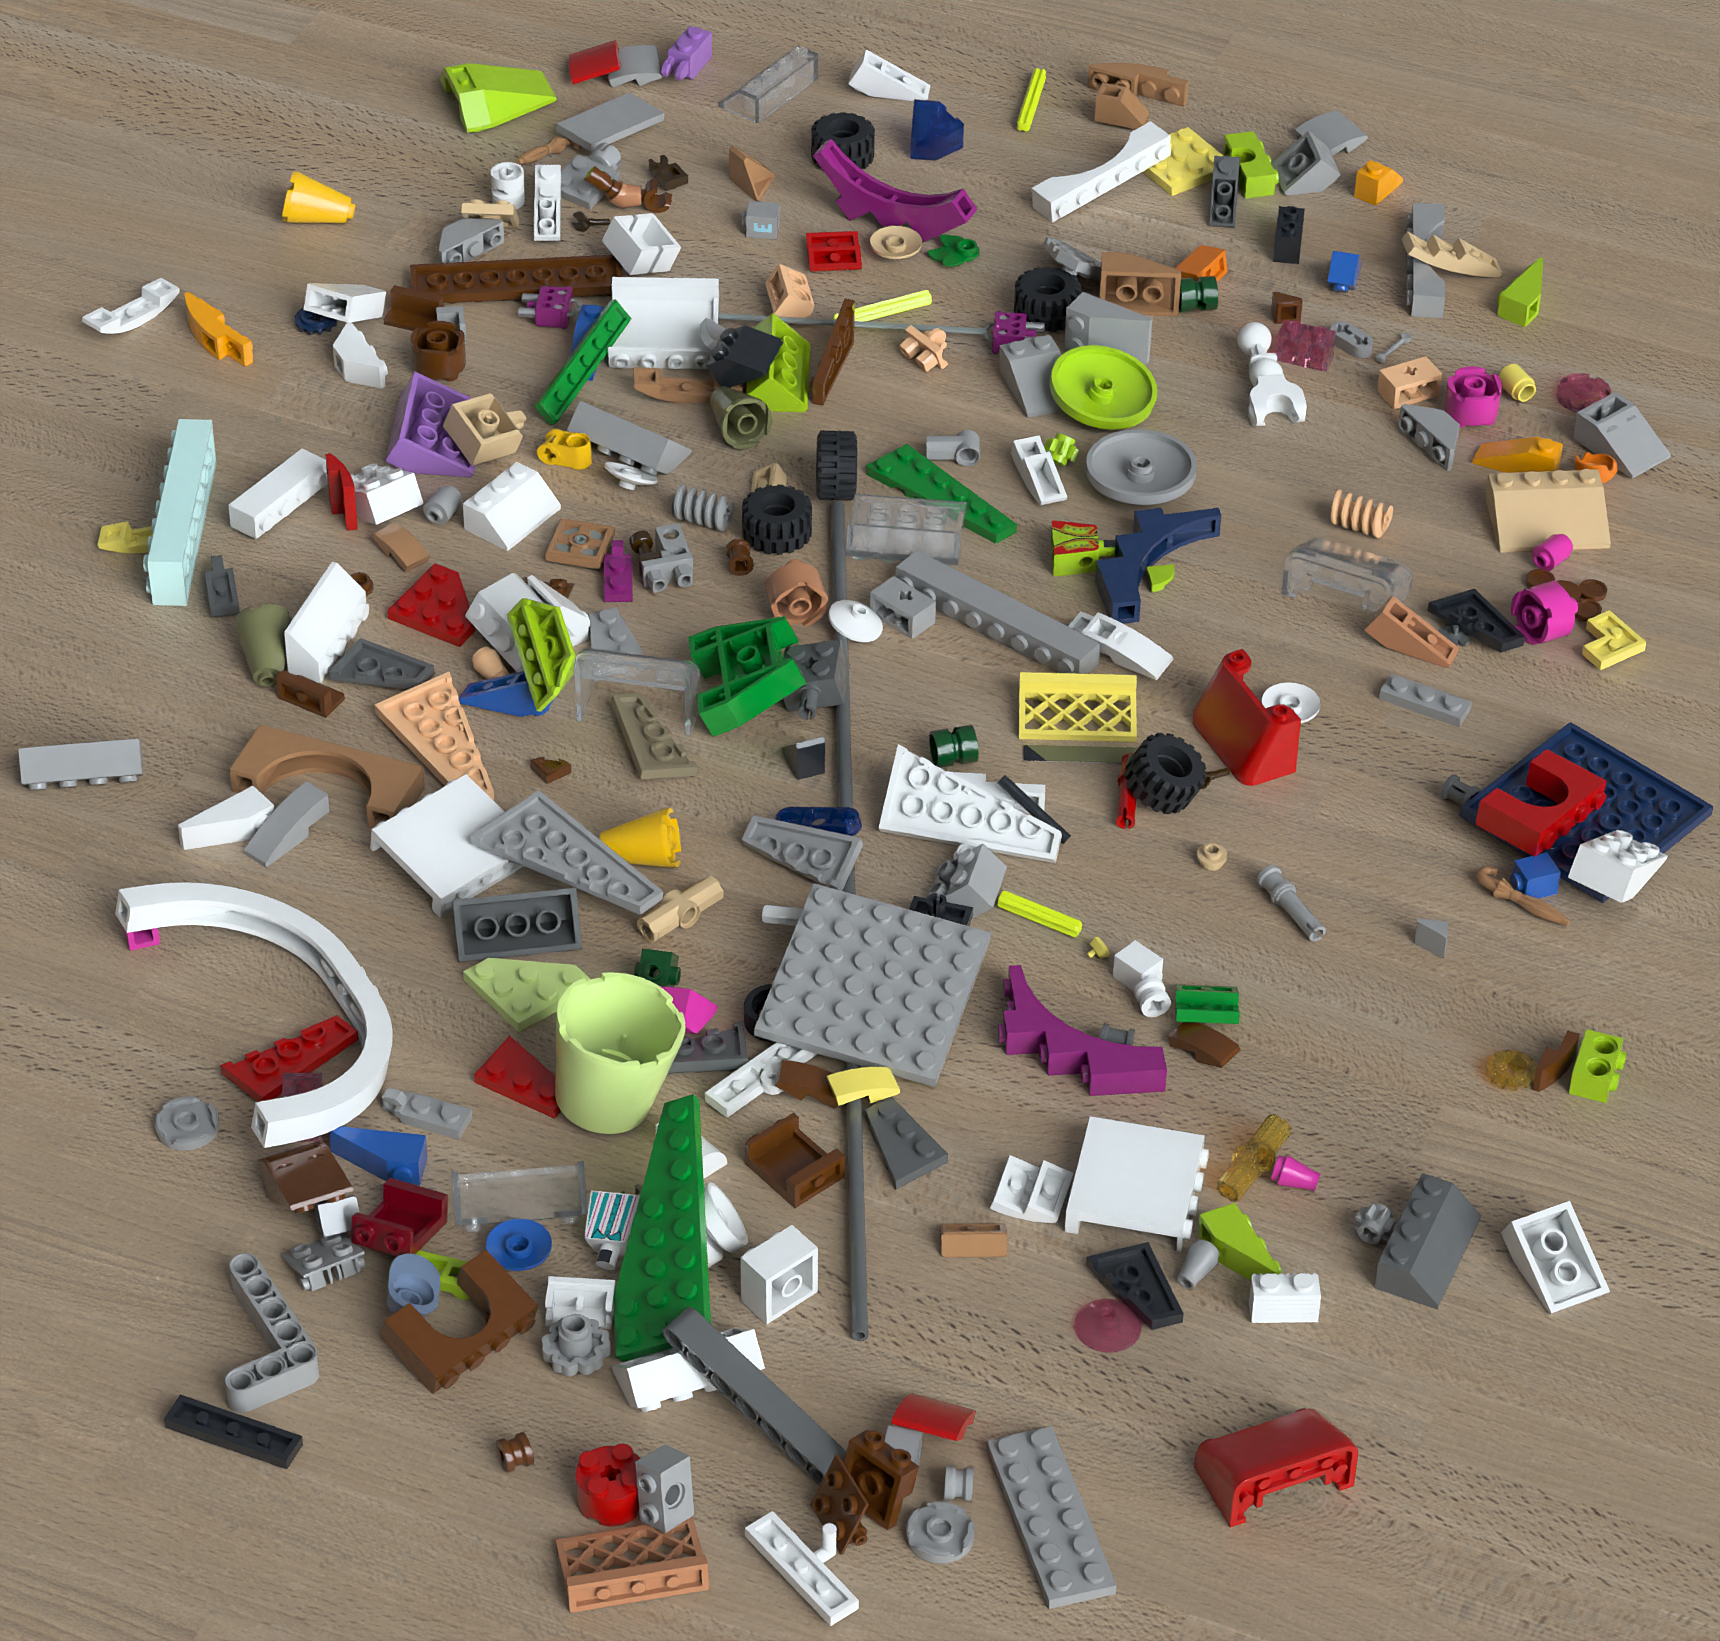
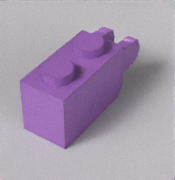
[661,26,712,81]

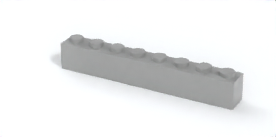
[896,550,1100,674]

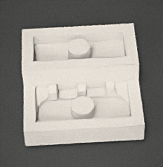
[990,1155,1073,1223]

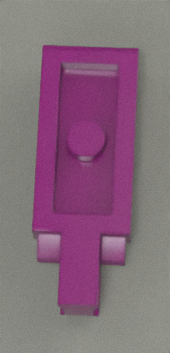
[604,540,633,602]

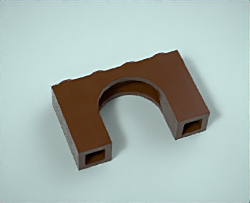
[380,1250,539,1394]

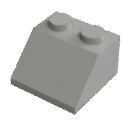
[1271,131,1341,196]

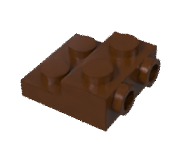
[844,1429,919,1531]

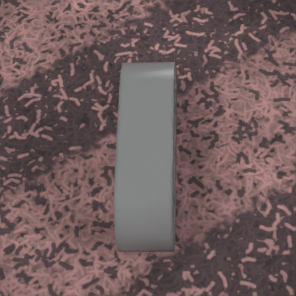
[1329,321,1374,359]

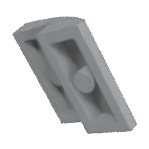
[608,45,662,88]
[1295,111,1368,157]

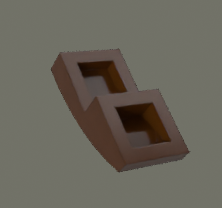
[1167,1022,1241,1068]
[1533,1030,1580,1092]
[775,1060,838,1109]

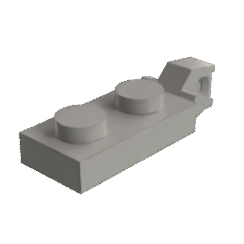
[382,1088,473,1140]

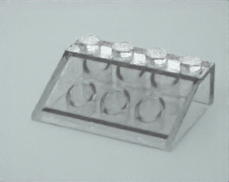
[846,494,967,567]

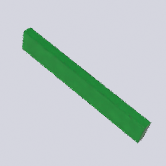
[534,299,632,426]

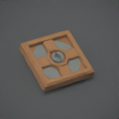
[545,518,615,569]

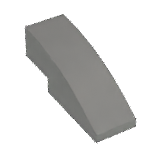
[244,781,330,868]

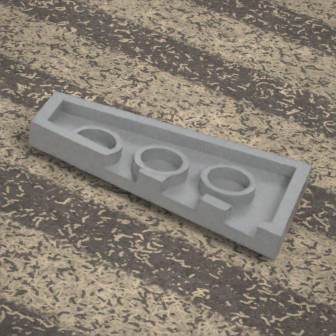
[742,815,863,891]

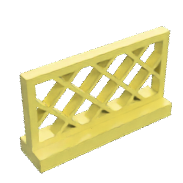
[1019,672,1137,742]

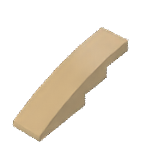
[1401,231,1503,278]

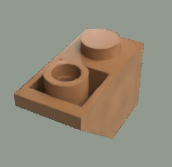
[1095,83,1150,130]

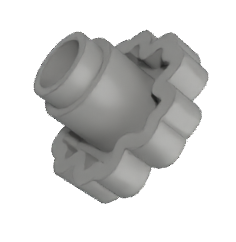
[541,1314,610,1377]

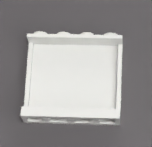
[608,277,719,370]
[370,774,524,918]
[1065,1116,1209,1252]

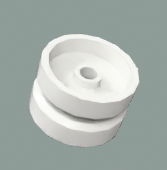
[704,1182,748,1268]

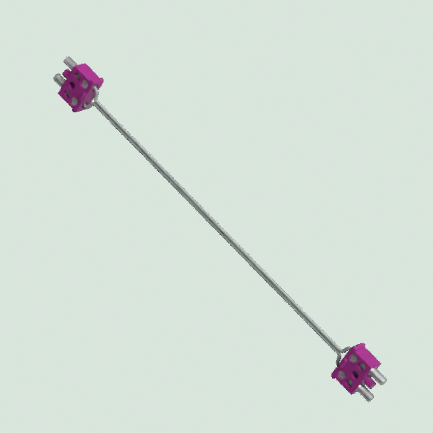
[518,286,1045,354]

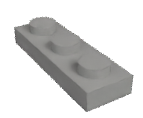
[1379,674,1472,727]

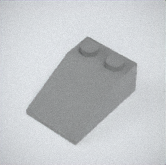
[1064,292,1152,364]
[999,335,1063,418]

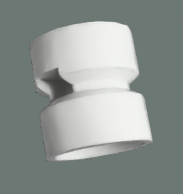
[490,162,525,209]

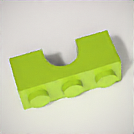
[1223,131,1279,199]

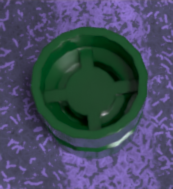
[1179,276,1218,313]
[929,725,979,768]

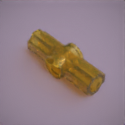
[1216,1114,1292,1202]

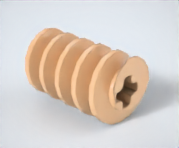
[1331,489,1393,538]

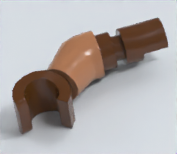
[584,166,672,213]

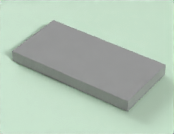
[556,93,664,152]

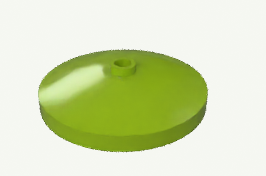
[1049,345,1158,430]

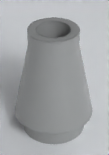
[1177,1240,1220,1290]

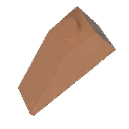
[1364,596,1460,668]

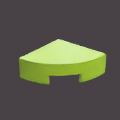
[1146,564,1175,592]

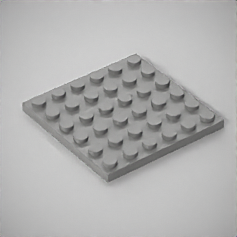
[754,883,991,1087]

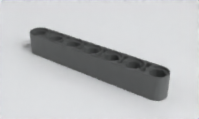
[662,1307,846,1486]

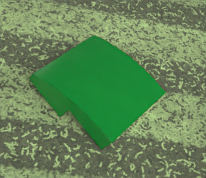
[1175,984,1240,1024]

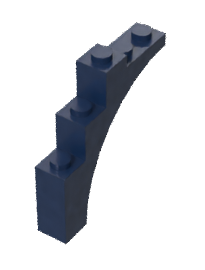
[1095,508,1221,624]

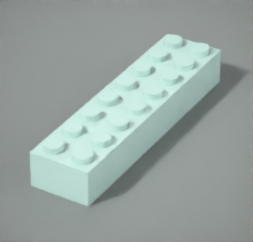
[143,419,217,606]

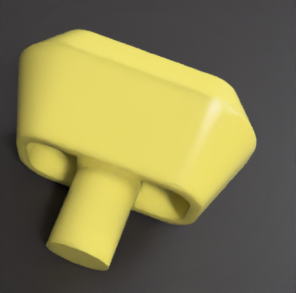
[1087,937,1110,959]

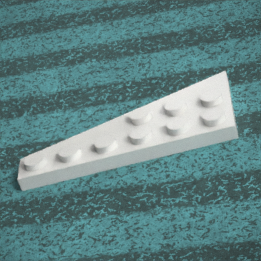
[879,744,1062,864]

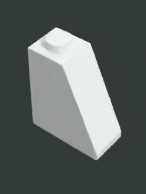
[304,283,386,323]

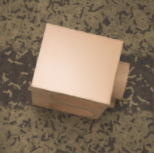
[765,264,815,325]

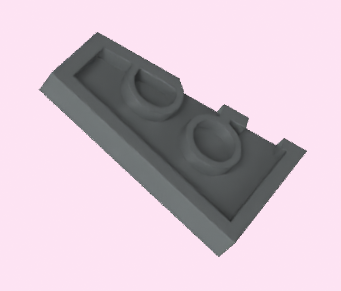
[329,638,435,689]
[667,1021,748,1074]
[865,1096,948,1190]

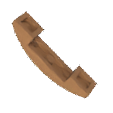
[633,367,742,403]

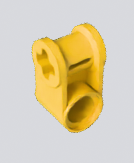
[537,429,592,470]

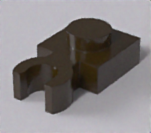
[649,155,688,191]

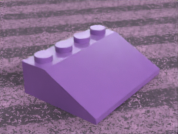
[385,371,475,477]

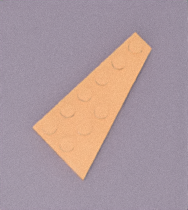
[375,672,494,800]

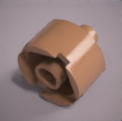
[764,559,828,628]

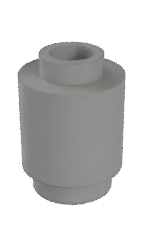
[423,485,462,525]

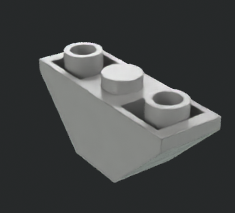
[439,218,504,263]
[1398,404,1460,471]

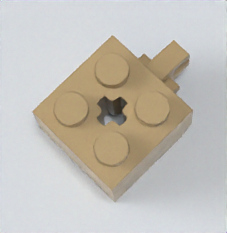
[443,393,527,466]

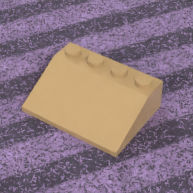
[1485,469,1611,553]

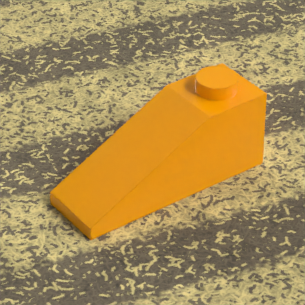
[1472,436,1563,473]

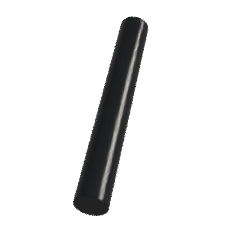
[997,775,1071,844]

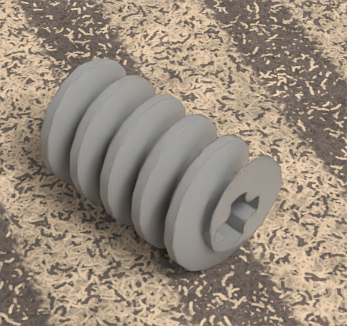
[671,484,734,531]

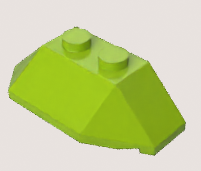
[506,598,575,712]

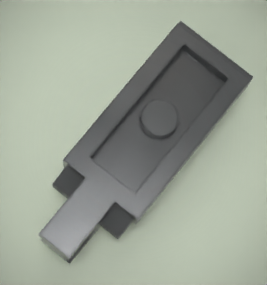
[204,555,240,617]

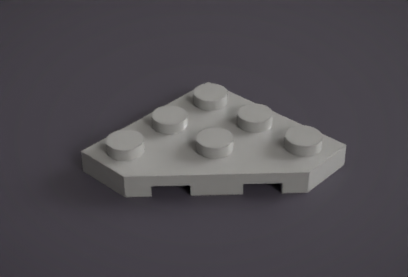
[1042,236,1101,281]

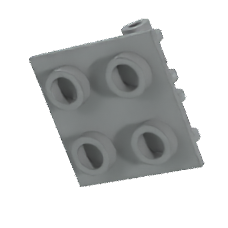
[281,1233,365,1292]

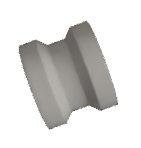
[944,1465,974,1502]

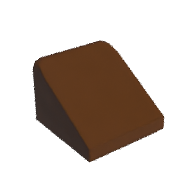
[1271,292,1303,324]

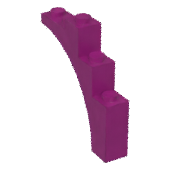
[813,139,977,243]
[998,965,1167,1096]

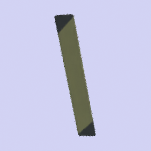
[1024,745,1138,763]

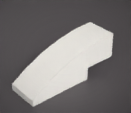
[1011,436,1067,505]

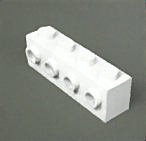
[228,449,328,539]

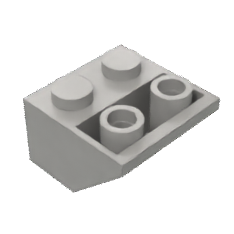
[929,844,1007,919]

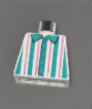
[585,1190,640,1270]

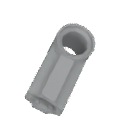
[926,430,980,466]

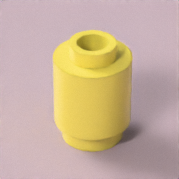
[1498,364,1536,402]

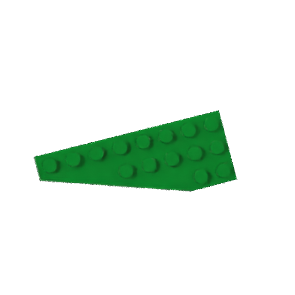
[614,1094,711,1362]

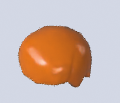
[1575,452,1618,484]

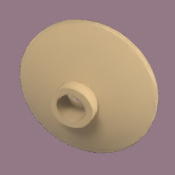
[870,226,922,259]

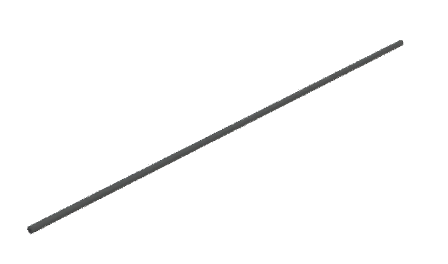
[830,501,868,1341]

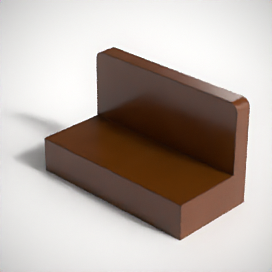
[383,285,444,331]
[276,670,345,718]

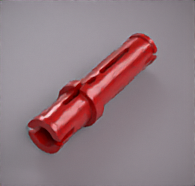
[1116,753,1136,829]

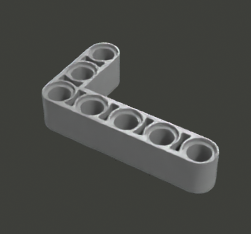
[225,1253,320,1413]

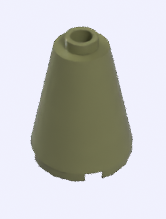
[710,386,773,449]
[235,603,292,687]

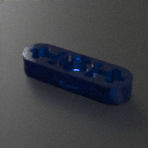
[775,807,862,836]

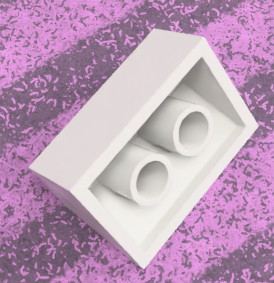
[463,462,561,551]

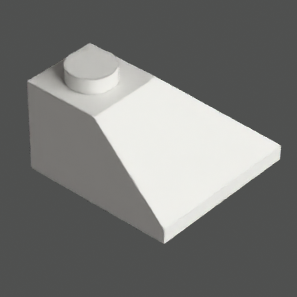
[527,575,590,646]

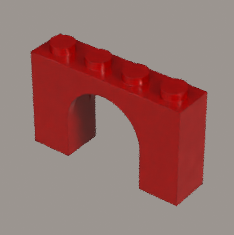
[1475,749,1606,857]

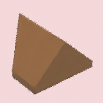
[729,145,776,202]

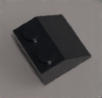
[705,325,783,388]

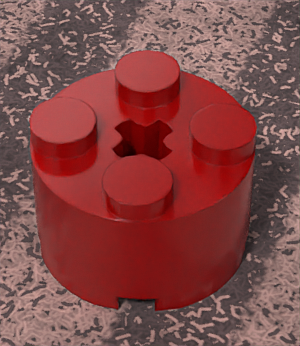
[575,1443,641,1527]

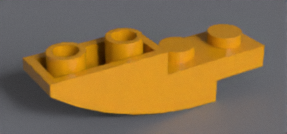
[184,292,253,367]

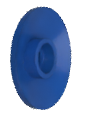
[486,1219,552,1271]

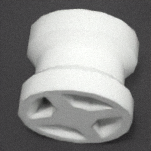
[1134,977,1171,1017]

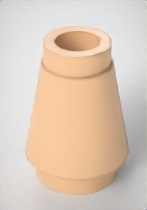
[472,647,509,679]

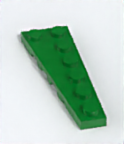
[866,444,1017,544]

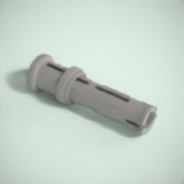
[1256,865,1326,942]

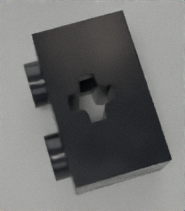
[1273,206,1305,264]

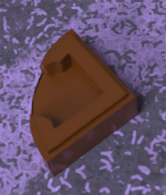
[530,757,572,784]

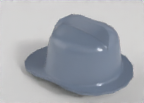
[386,1253,440,1317]

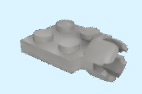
[561,143,622,210]

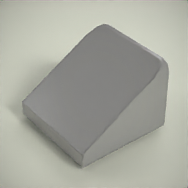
[1414,918,1448,958]

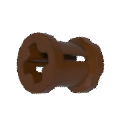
[726,539,754,576]

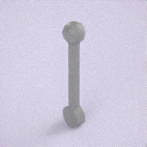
[1376,333,1411,363]

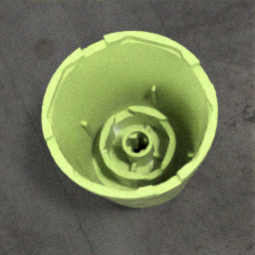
[555,972,685,1134]

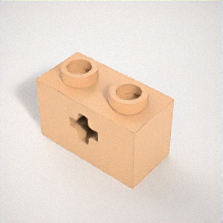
[1377,356,1443,409]

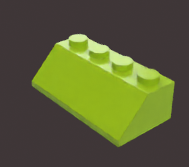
[746,313,811,412]

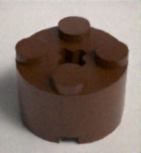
[411,321,466,381]

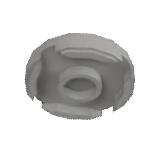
[155,1096,219,1151]
[906,1501,975,1564]

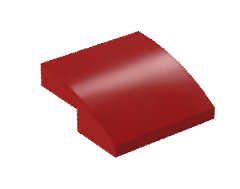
[569,40,621,84]
[806,231,862,272]
[325,453,358,531]
[891,1393,976,1441]

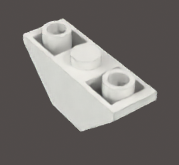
[333,322,388,389]

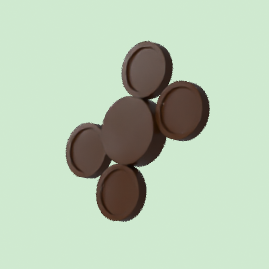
[1526,569,1607,622]

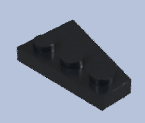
[1427,588,1525,653]
[1086,1242,1184,1330]

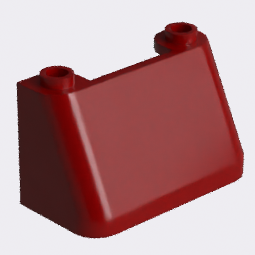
[1192,649,1301,786]
[1194,1408,1358,1527]

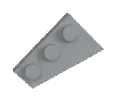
[589,607,647,682]

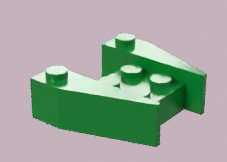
[688,616,806,737]

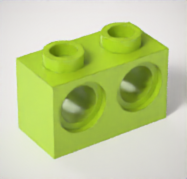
[1569,1029,1627,1103]

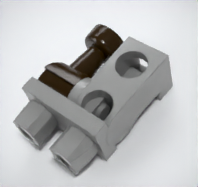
[629,523,693,593]

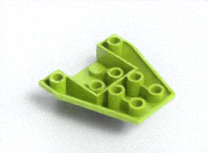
[439,63,556,133]

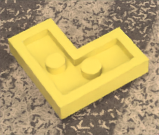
[1582,610,1646,670]

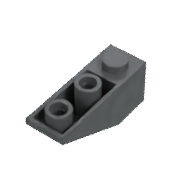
[1209,156,1240,228]

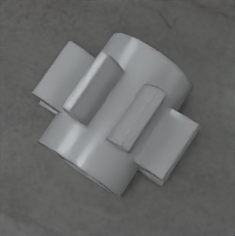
[1354,1203,1396,1245]

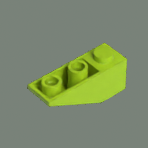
[1497,257,1544,327]
[1198,1203,1282,1281]

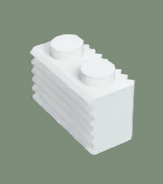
[1249,1273,1321,1323]

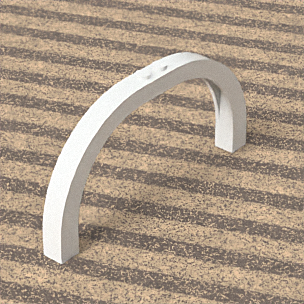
[115,882,393,1148]

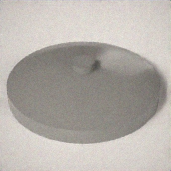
[1086,429,1197,505]

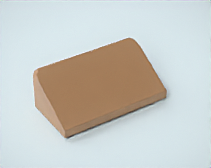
[940,1223,1007,1257]

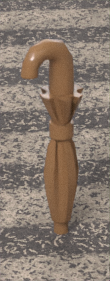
[515,136,581,165]
[1476,866,1571,926]

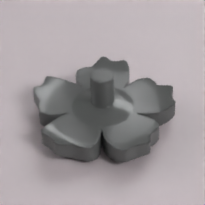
[1438,623,1470,646]

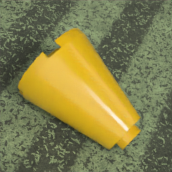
[282,171,356,223]
[598,807,681,868]

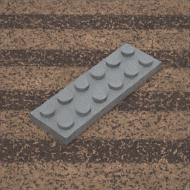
[986,1426,1117,1609]

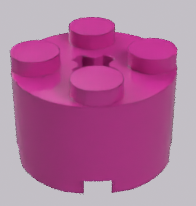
[1444,366,1502,427]
[1511,580,1578,645]

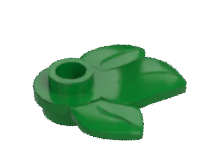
[927,234,980,267]

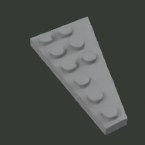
[471,790,663,915]

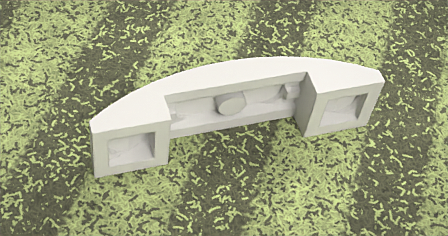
[82,278,179,334]

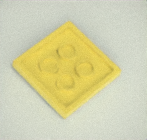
[1143,127,1224,196]

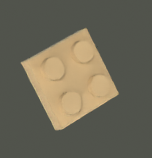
[461,199,519,228]

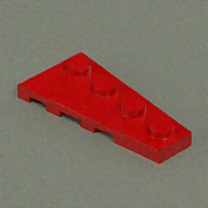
[220,1015,359,1102]

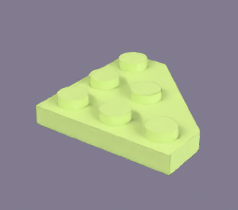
[463,958,590,1032]

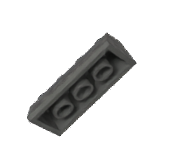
[451,887,582,962]
[1375,1173,1481,1310]

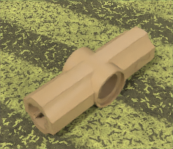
[637,875,724,943]

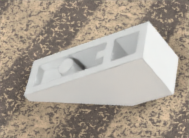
[848,50,930,103]
[178,786,274,850]

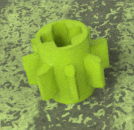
[1044,433,1079,467]

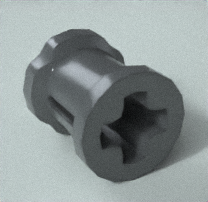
[1440,774,1480,806]
[1100,1023,1135,1046]

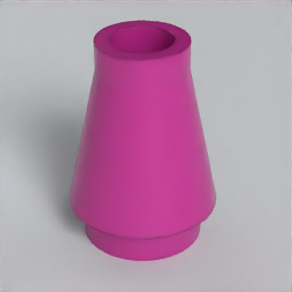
[1270,1155,1321,1191]

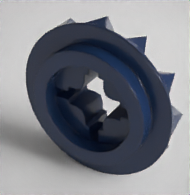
[295,307,337,335]

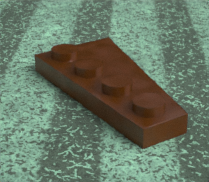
[809,298,855,406]

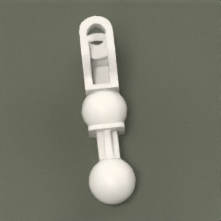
[1237,322,1307,427]

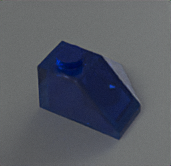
[911,99,964,161]

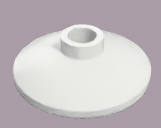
[604,462,658,490]
[828,600,883,642]
[1262,682,1320,723]

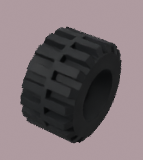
[811,112,875,169]
[1014,267,1081,332]
[816,430,857,500]
[742,484,812,555]
[1124,733,1207,814]

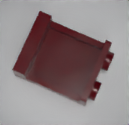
[351,1178,448,1256]

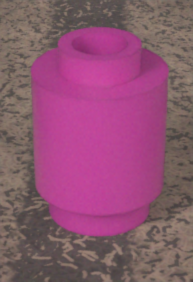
[1532,534,1573,571]

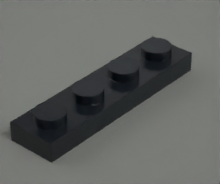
[164,1394,303,1469]

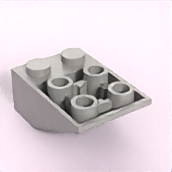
[1573,392,1671,479]

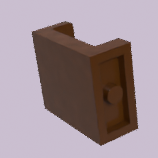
[745,1113,845,1208]

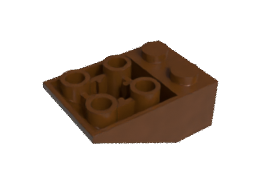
[257,1141,354,1213]

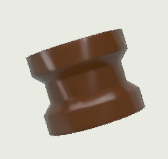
[496,1432,534,1473]

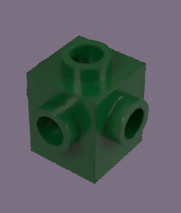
[634,948,681,987]

